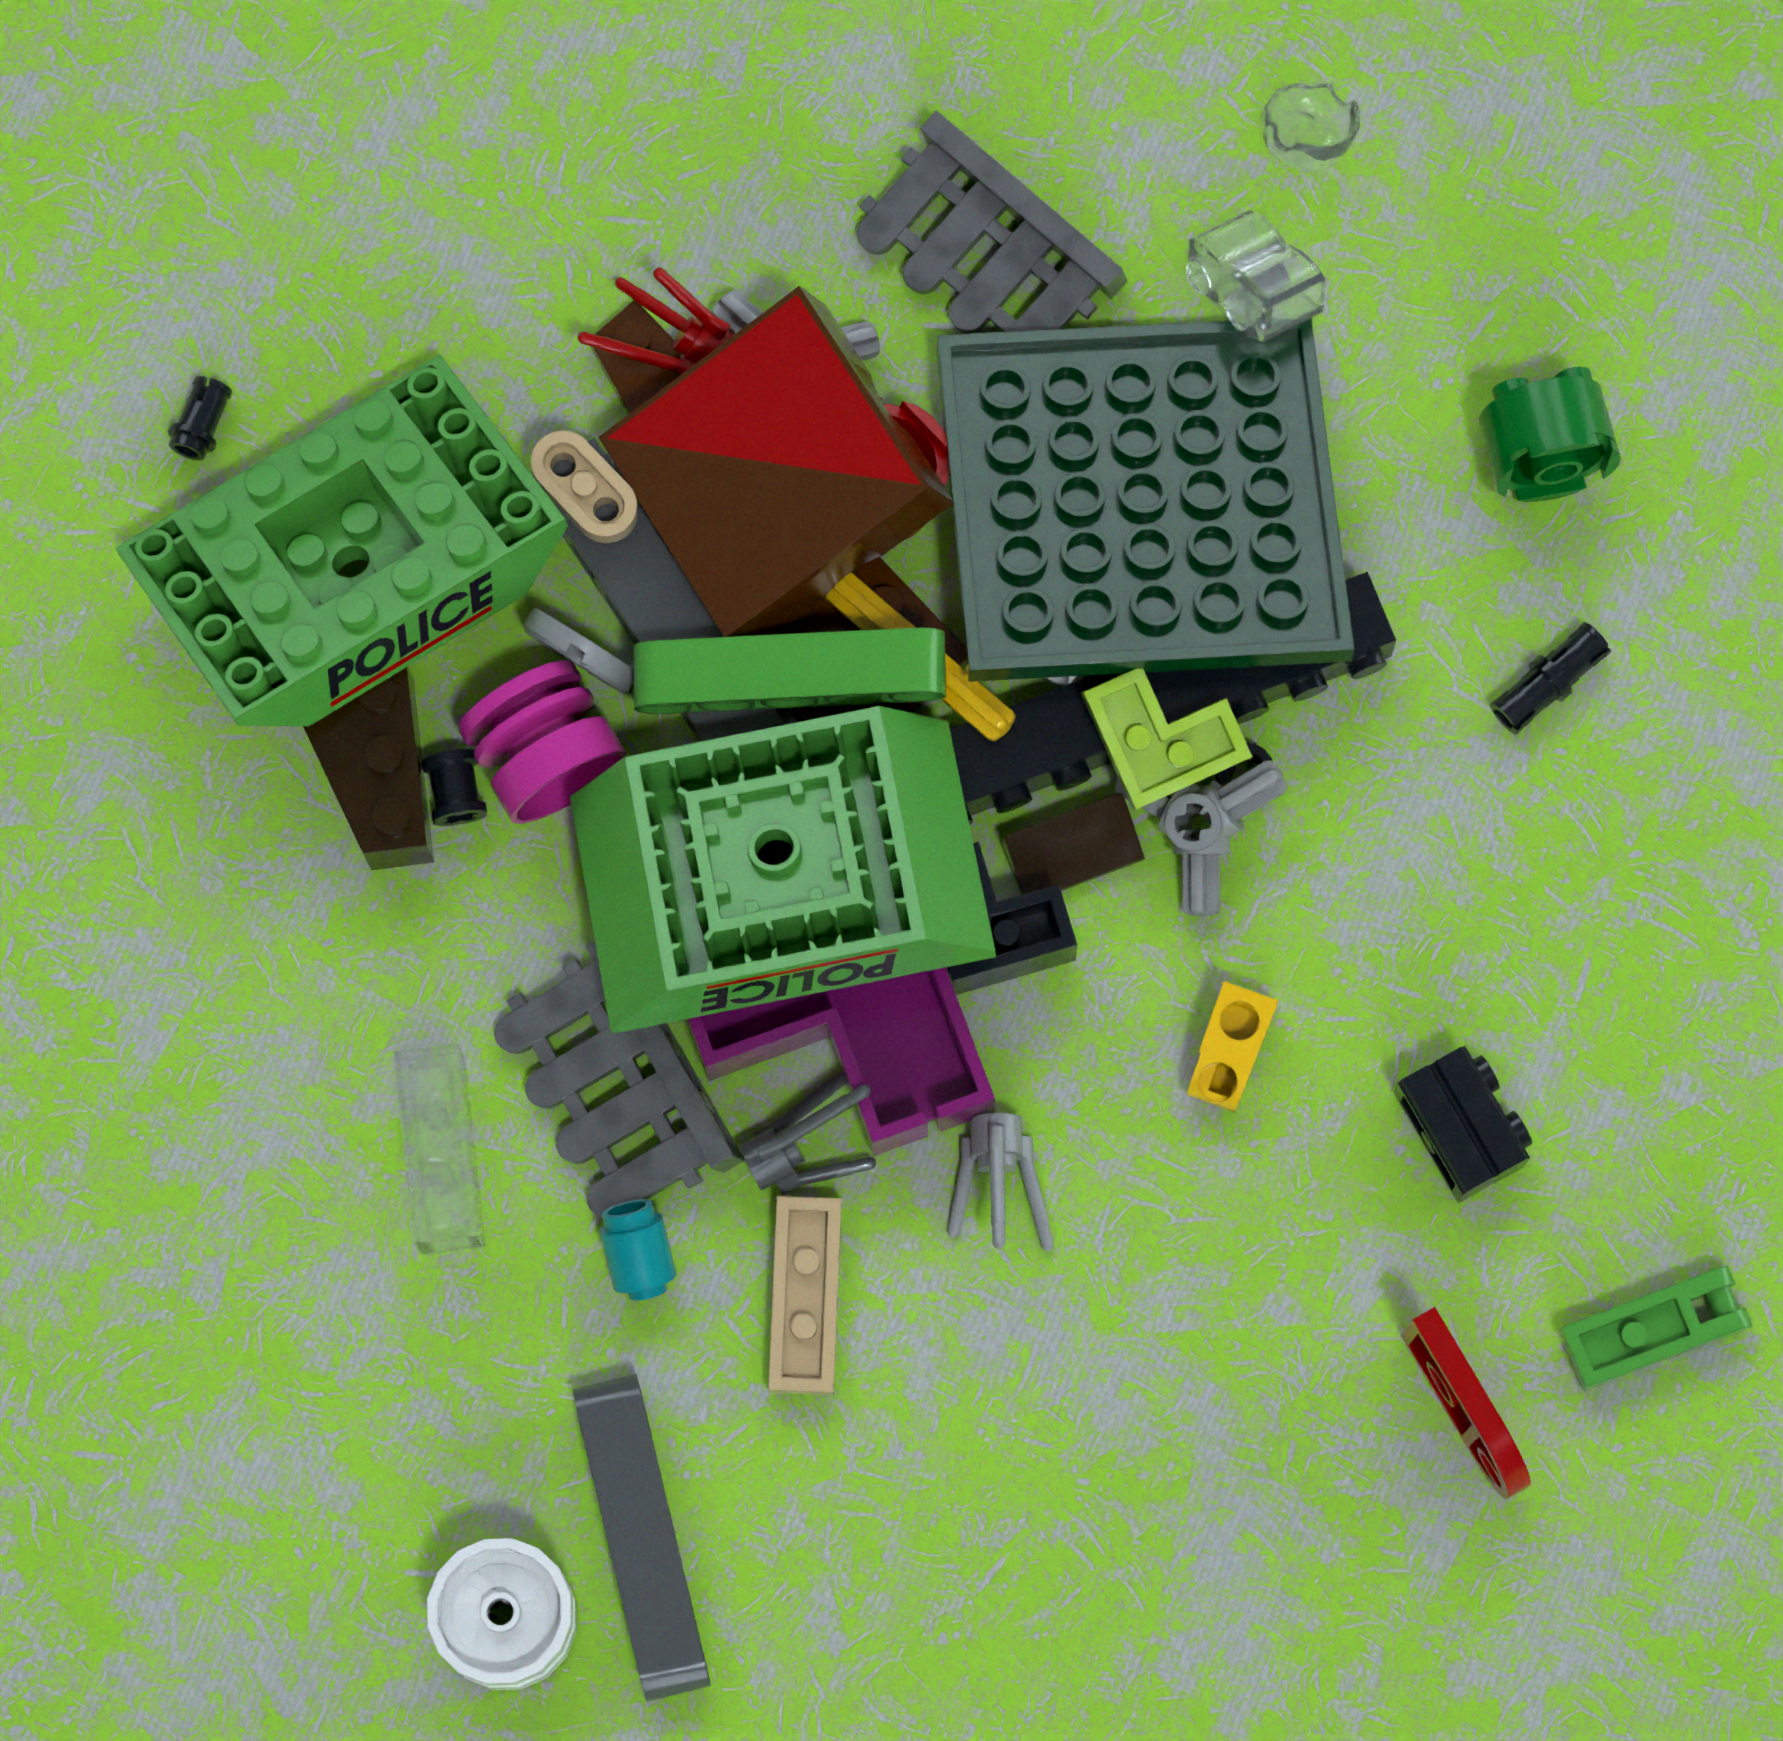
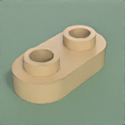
[531,430,638,543]

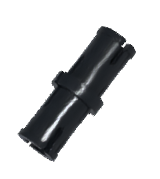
[1490,622,1611,735]

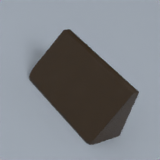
[1003,793,1145,895]

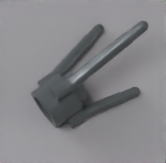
[739,1071,876,1195]

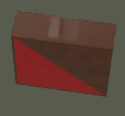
[598,286,955,637]

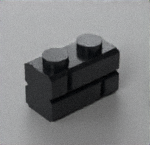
[1394,1046,1532,1203]

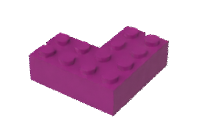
[687,967,995,1156]

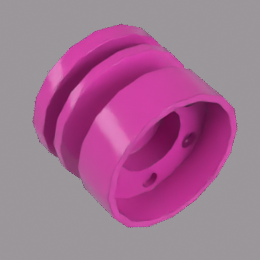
[458,660,627,824]

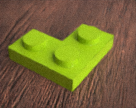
[1081,668,1252,810]

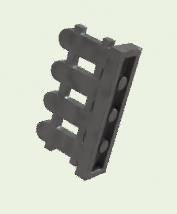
[857,110,1128,334]
[494,942,745,1217]

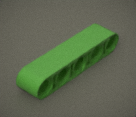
[633,628,946,714]

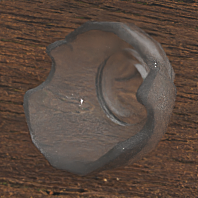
[1261,83,1360,172]

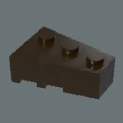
[303,666,434,870]

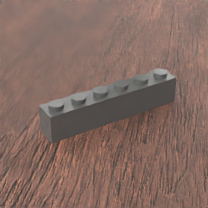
[533,438,797,742]

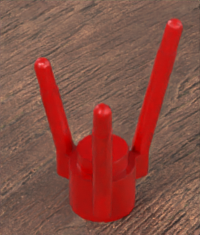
[577,267,734,375]

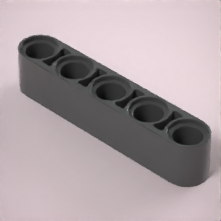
[573,1374,711,1702]

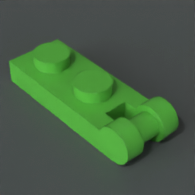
[1559,1265,1753,1391]

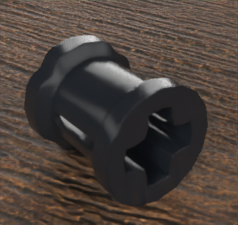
[421,749,487,826]

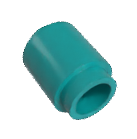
[599,1199,677,1301]

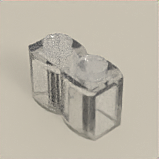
[1186,210,1326,342]

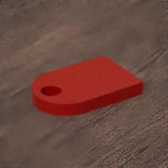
[1401,1307,1531,1499]

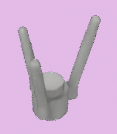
[948,1113,1054,1251]

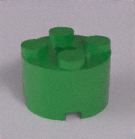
[1479,366,1621,502]

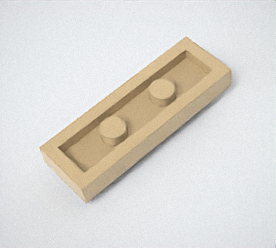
[768,1196,842,1395]

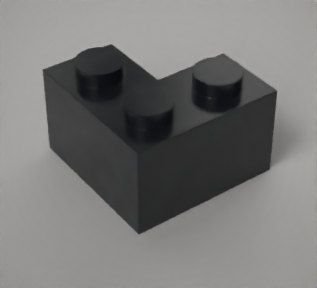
[946,842,1078,995]

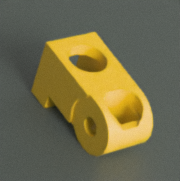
[1186,981,1279,1112]

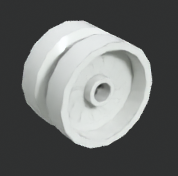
[427,1538,577,1690]

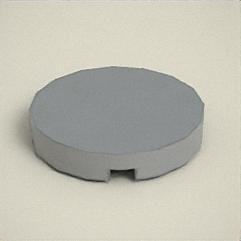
[523,607,634,694]

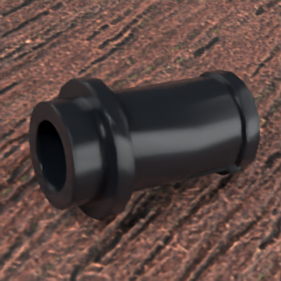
[168,376,233,461]

